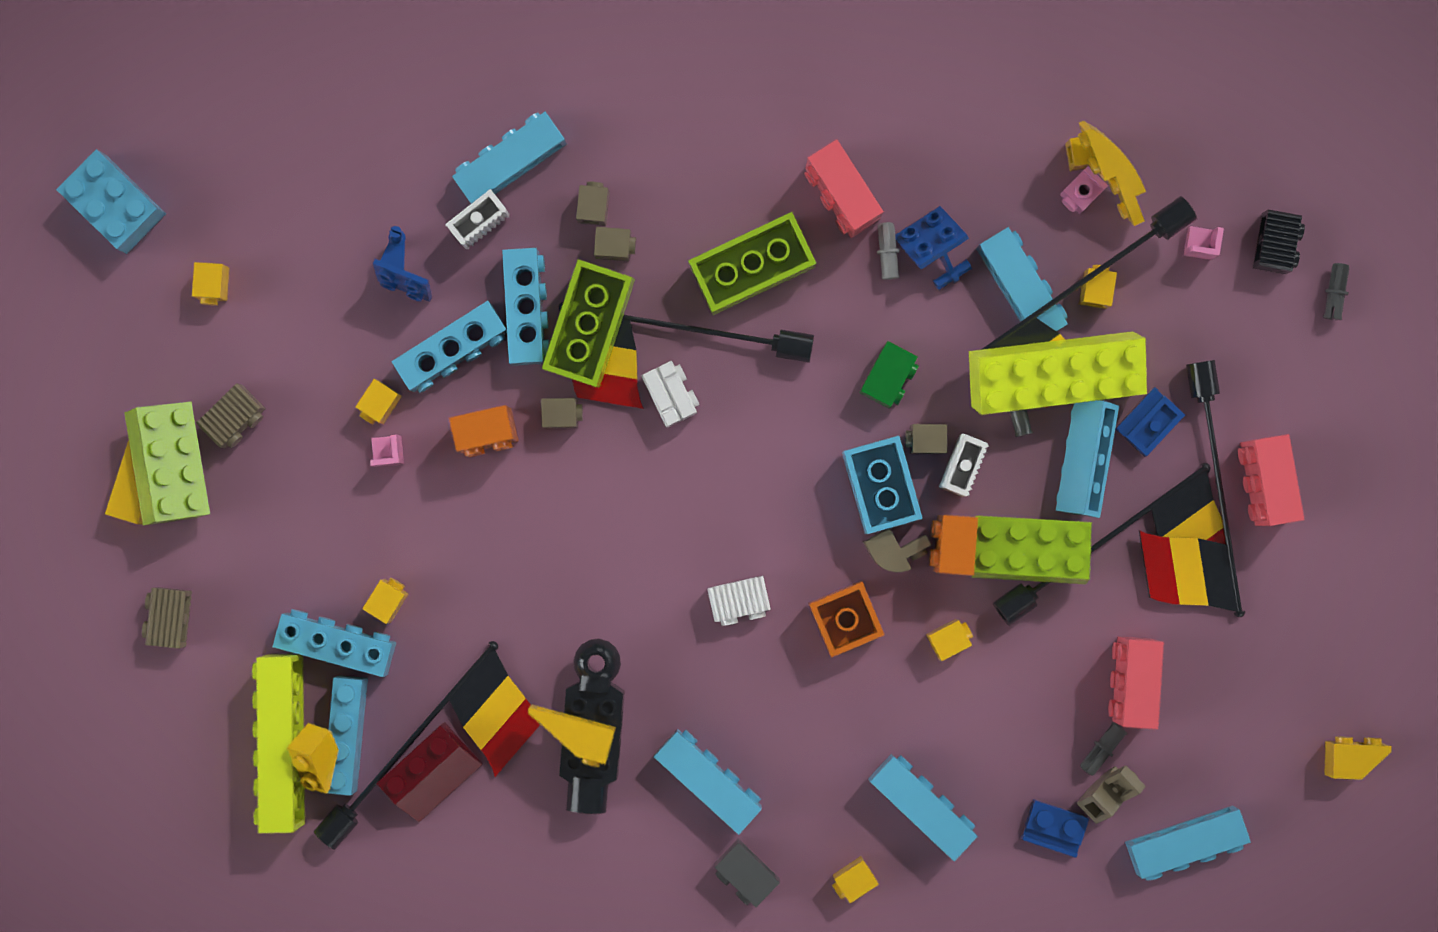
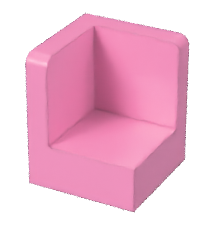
[1184,226,1224,260]
[370,434,404,467]

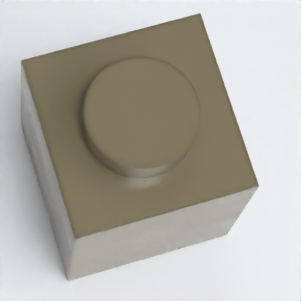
[576,181,610,226]
[594,227,636,261]
[541,398,583,429]
[905,424,947,454]

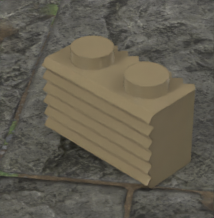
[196,383,266,448]
[142,587,192,648]

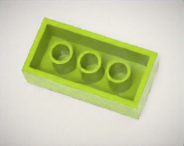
[688,212,816,315]
[542,259,635,387]
[124,402,210,526]
[971,516,1092,584]

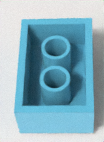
[56,149,166,254]
[842,436,923,534]

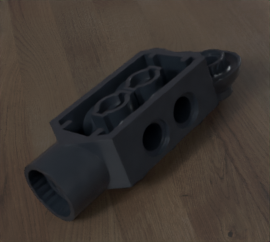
[559,639,625,814]

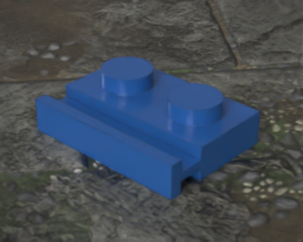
[1115,387,1185,457]
[1021,799,1090,858]

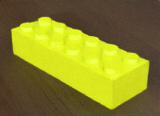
[969,331,1147,415]
[252,653,305,833]

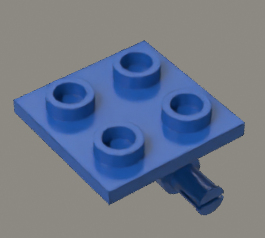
[895,206,972,291]
[373,226,432,302]

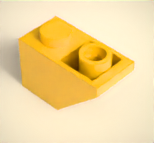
[287,723,339,794]
[1324,736,1392,780]

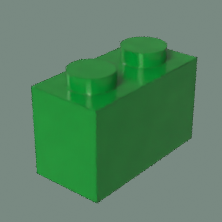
[859,341,919,409]

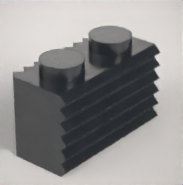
[1253,209,1305,274]

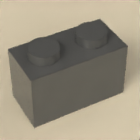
[715,838,780,907]

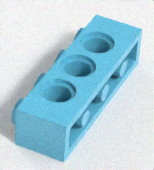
[502,248,550,366]
[391,301,507,393]

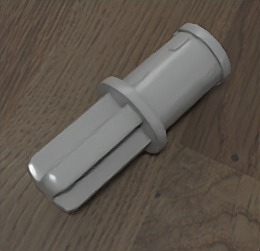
[877,222,900,280]

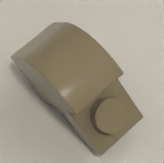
[863,528,931,572]
[1077,765,1146,824]

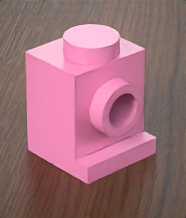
[1059,166,1108,214]

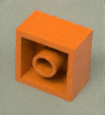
[449,405,519,457]
[929,515,978,575]
[808,581,885,657]

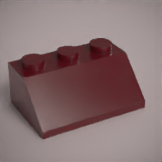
[376,722,483,822]

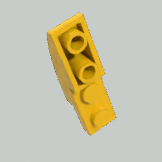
[1078,120,1146,226]

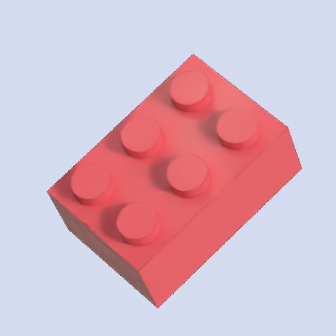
[804,139,884,238]
[1238,434,1304,526]
[1108,636,1164,729]

